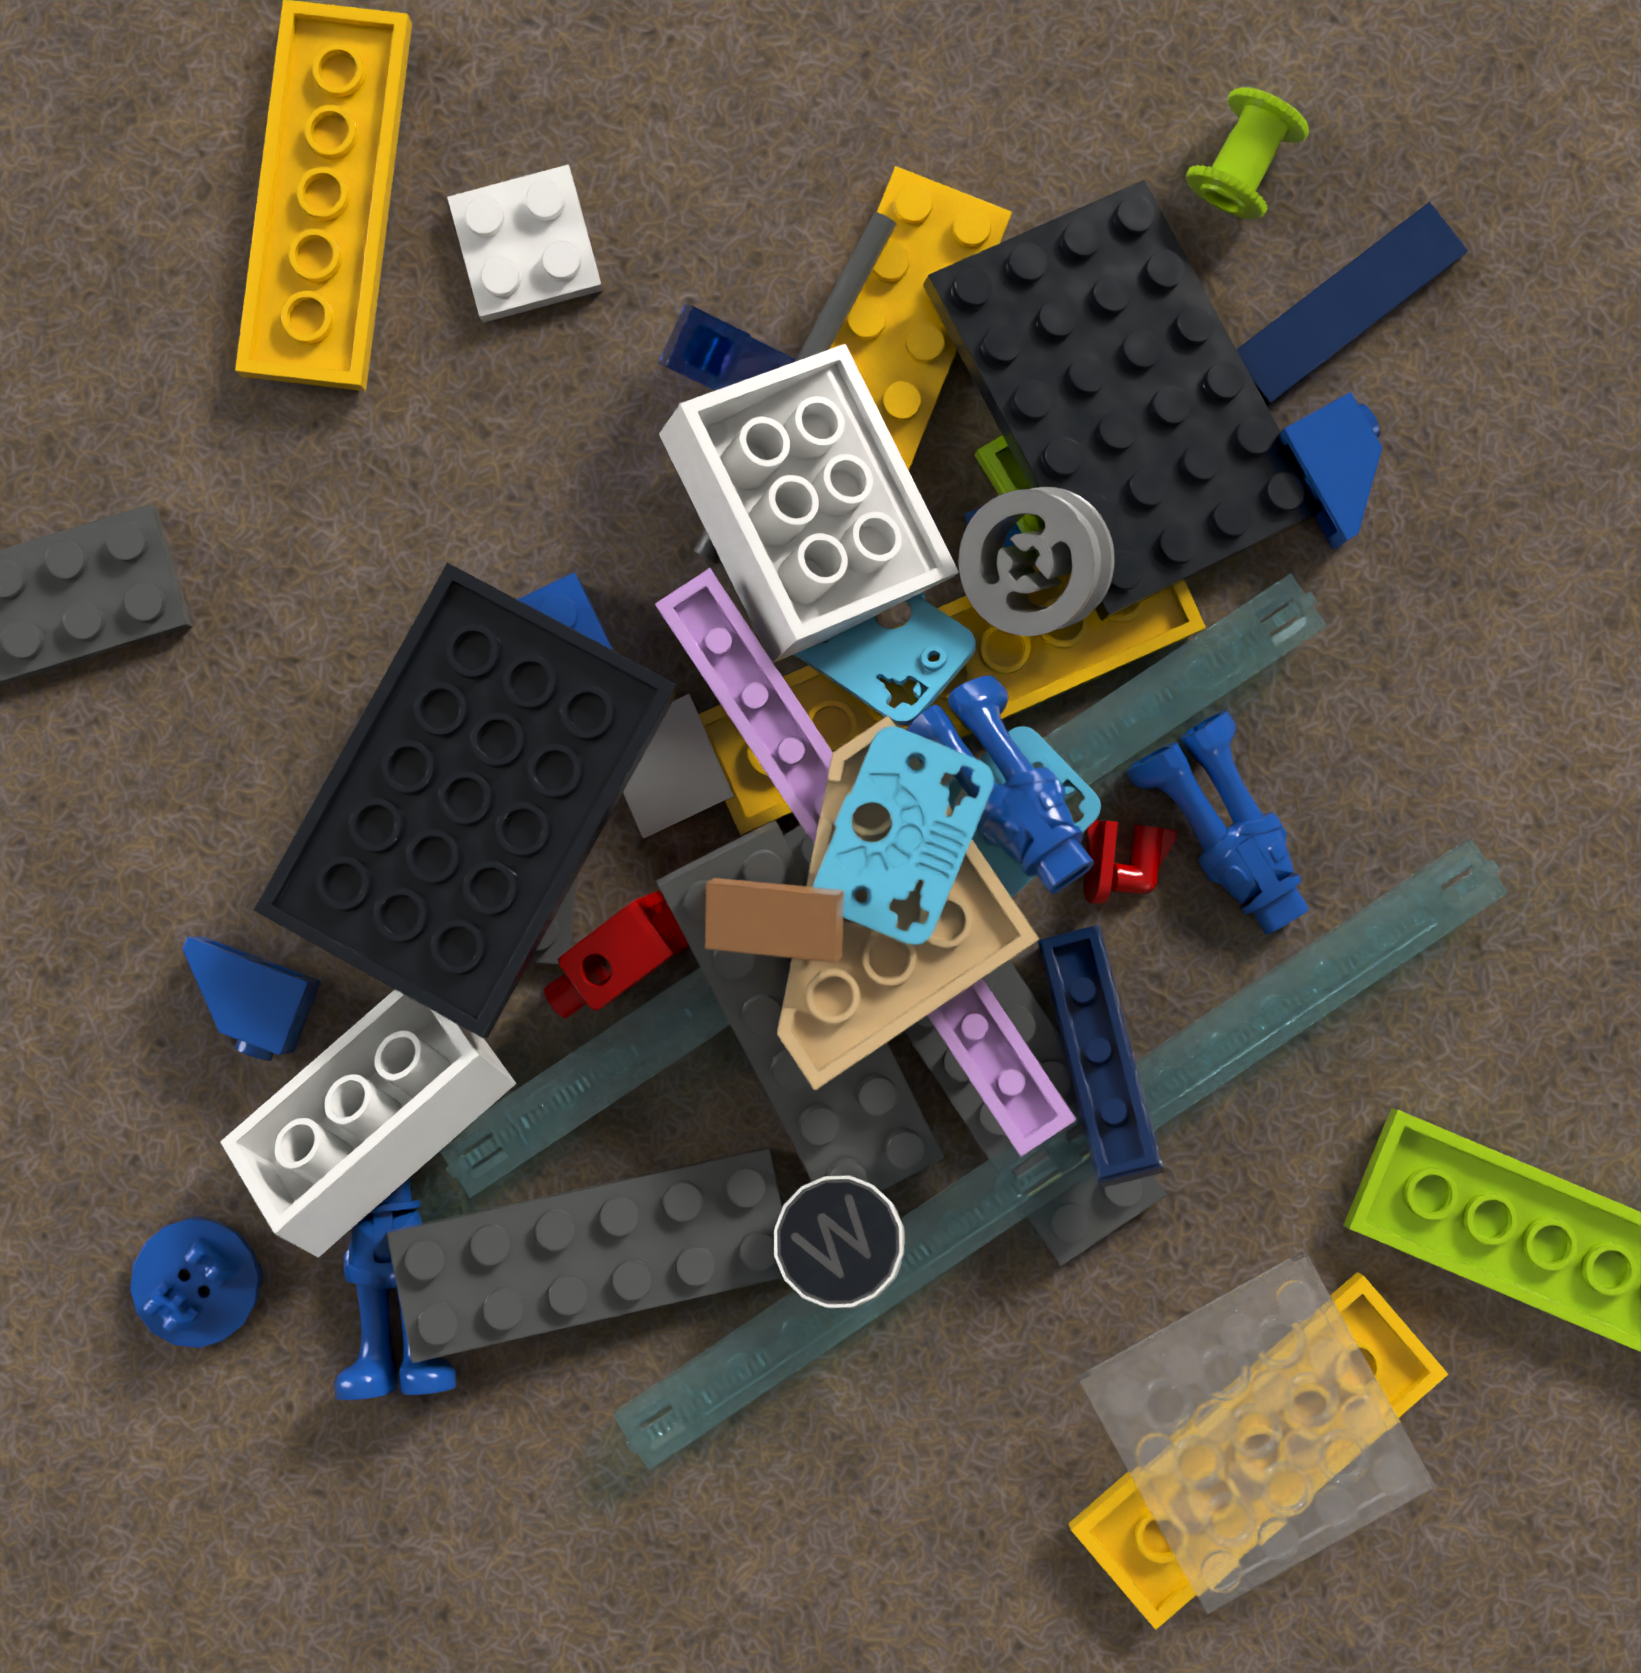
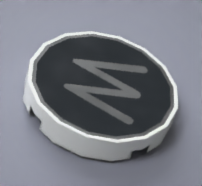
[774,1176,905,1308]

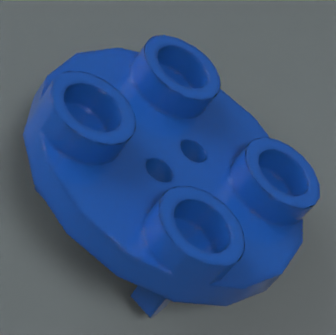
[130,1216,263,1348]

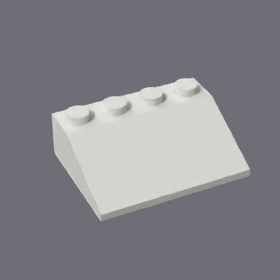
[659,344,959,663]

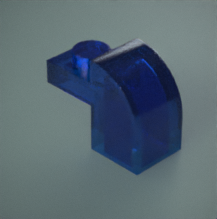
[657,304,795,391]

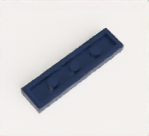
[1236,202,1468,407]
[1038,924,1165,1188]

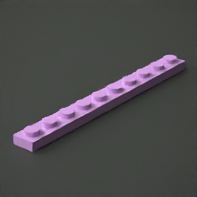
[655,568,1076,1156]

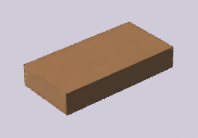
[705,878,844,962]

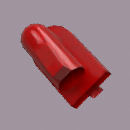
[1084,820,1177,905]

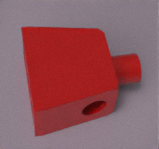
[543,890,689,1019]

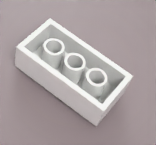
[221,990,516,1257]

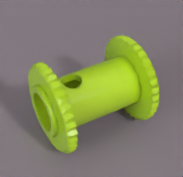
[1186,87,1309,220]

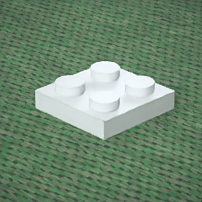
[447,164,603,323]

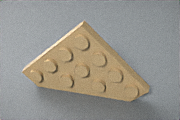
[777,715,1039,1090]

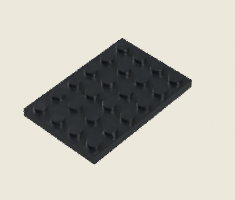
[923,180,1323,621]
[253,562,680,1038]

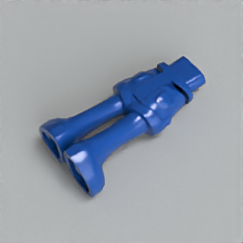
[906,676,1094,894]
[1125,710,1309,935]
[334,1178,456,1400]

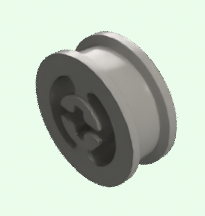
[959,487,1115,636]

